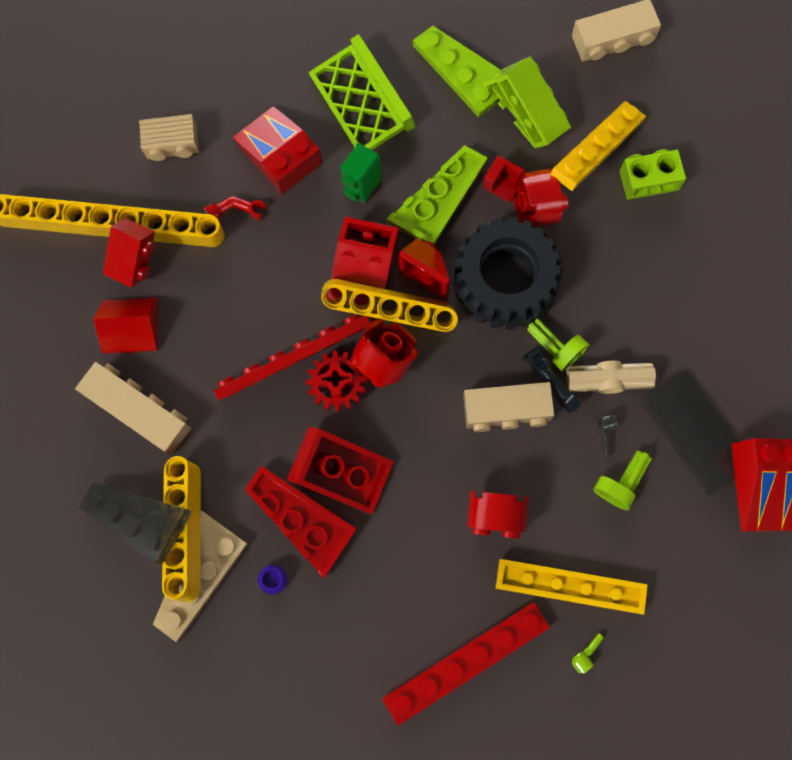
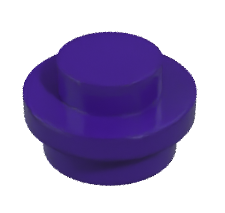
[258,565,288,594]

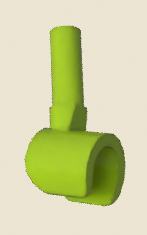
[572,633,604,674]

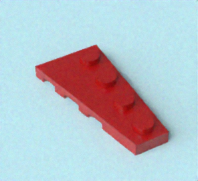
[245,466,357,579]

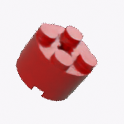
[513,168,568,228]
[351,319,418,388]
[467,491,529,538]

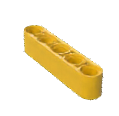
[321,279,458,332]
[162,456,201,603]

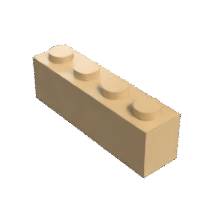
[75,361,192,456]

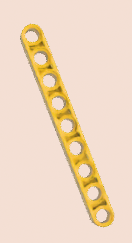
[0,194,225,247]

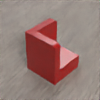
[483,155,526,202]

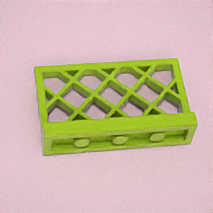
[308,34,416,150]

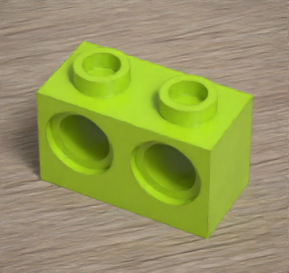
[619,149,686,200]

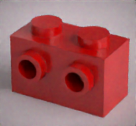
[103,218,155,288]

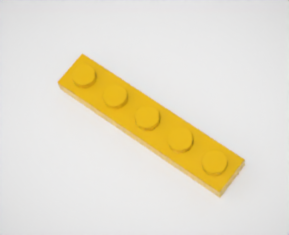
[550,101,646,191]
[495,559,648,615]

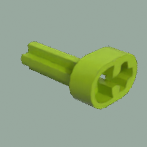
[527,318,590,372]
[593,450,652,510]

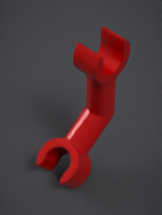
[203,196,266,221]

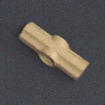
[566,361,656,394]

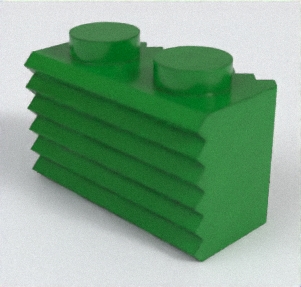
[340,143,382,203]

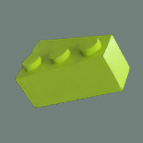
[482,56,571,148]

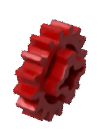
[306,350,367,413]

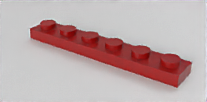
[213,314,370,401]
[382,602,550,726]

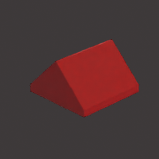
[93,297,158,354]

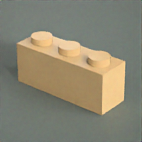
[572,0,661,62]
[463,382,554,432]

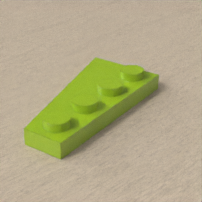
[413,26,501,118]
[386,145,488,245]

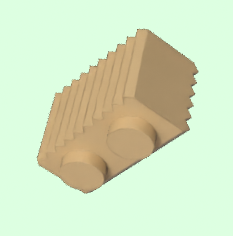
[139,114,199,161]

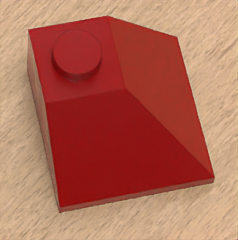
[399,238,450,301]

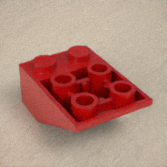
[328,216,399,306]

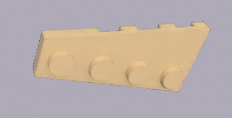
[153,511,248,642]

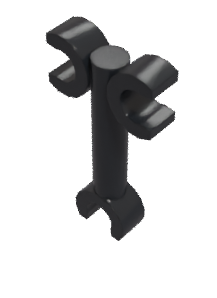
[522,347,581,413]

